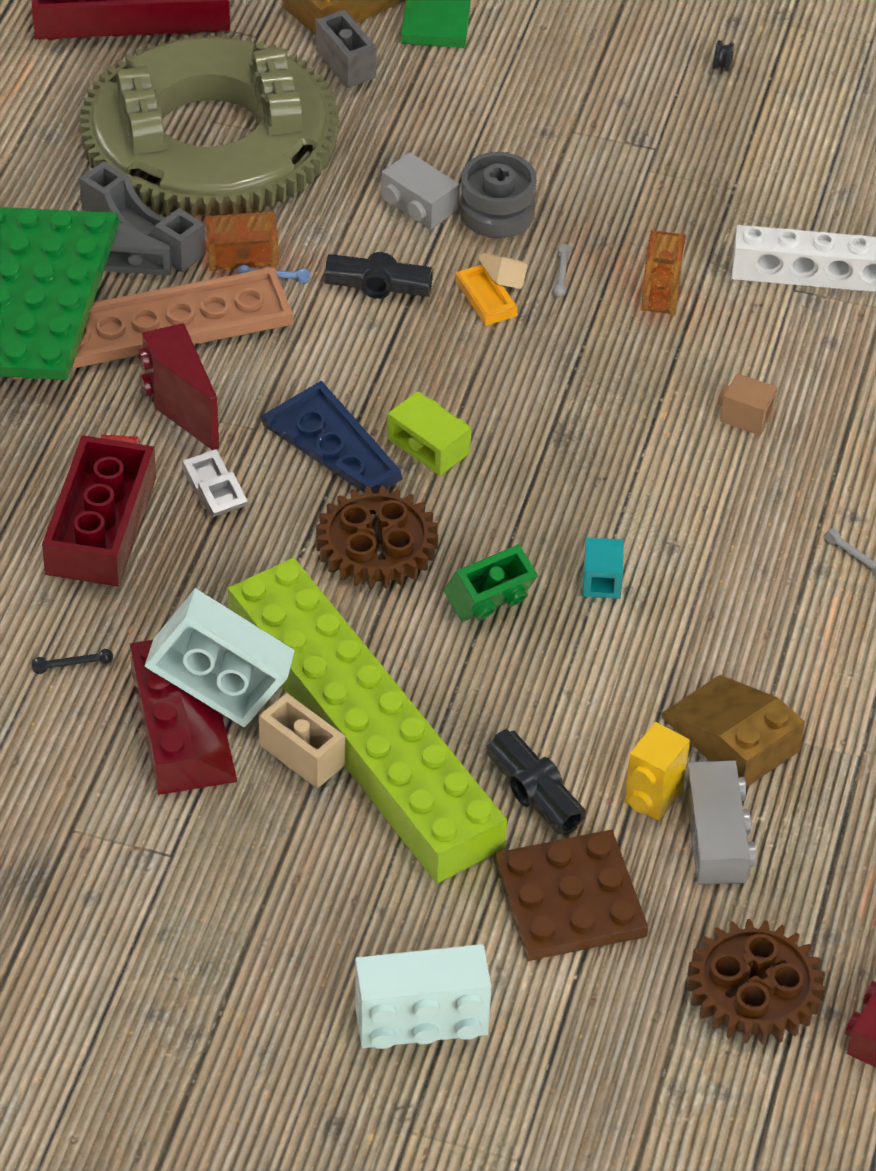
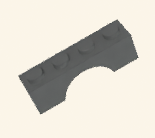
[79,161,206,272]

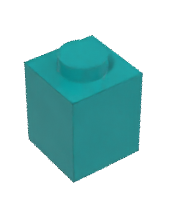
[583,537,624,599]

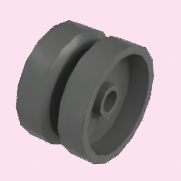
[460,152,537,238]

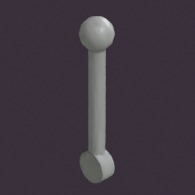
[553,244,572,297]
[824,528,876,576]

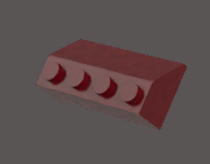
[129,640,237,795]

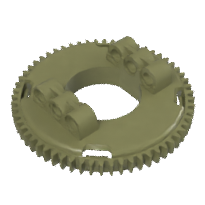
[80,33,339,220]

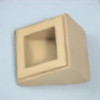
[479,253,528,289]

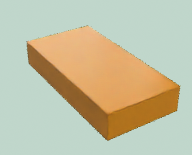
[455,264,518,326]

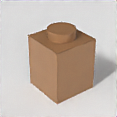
[718,373,777,436]

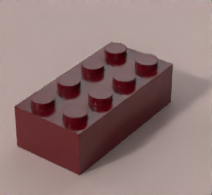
[42,435,156,587]

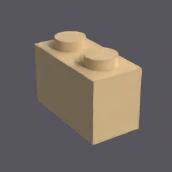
[259,693,345,789]

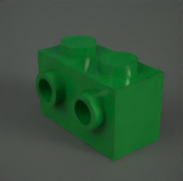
[443,544,538,622]

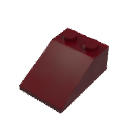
[138,323,219,450]

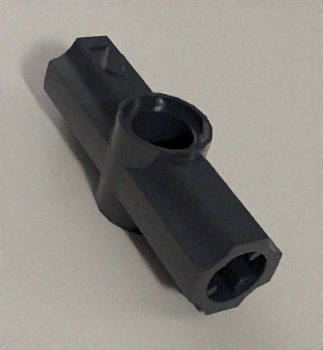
[324,252,433,299]
[486,729,586,835]

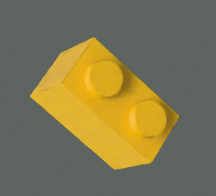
[624,722,690,821]

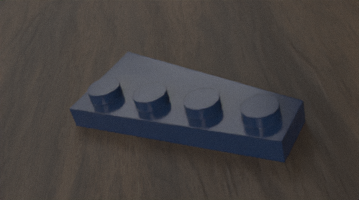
[261,380,403,493]

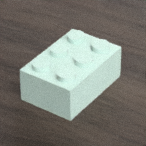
[145,588,295,728]
[355,944,491,1049]

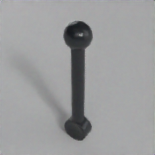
[31,649,113,674]

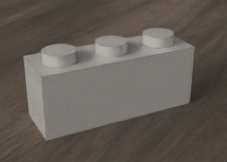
[684,761,756,885]

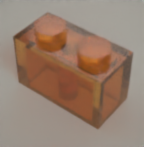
[205,211,279,270]
[641,230,686,315]

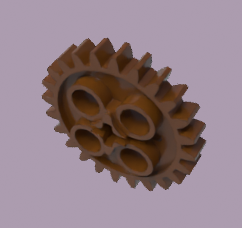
[316,486,438,589]
[687,919,825,1045]

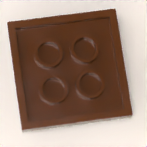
[494,829,648,961]

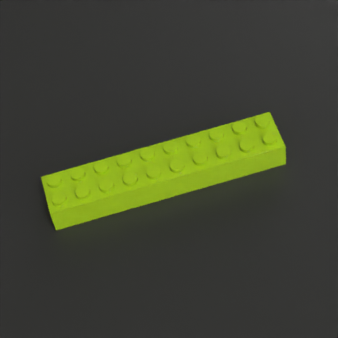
[228,557,507,884]

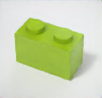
[387,391,471,476]

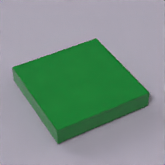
[401,0,471,48]

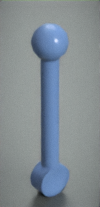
[237,265,310,283]

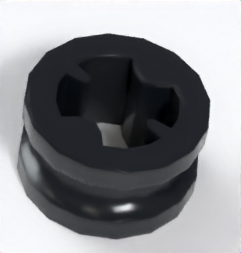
[712,40,735,72]

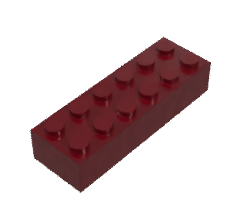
[32,0,231,40]

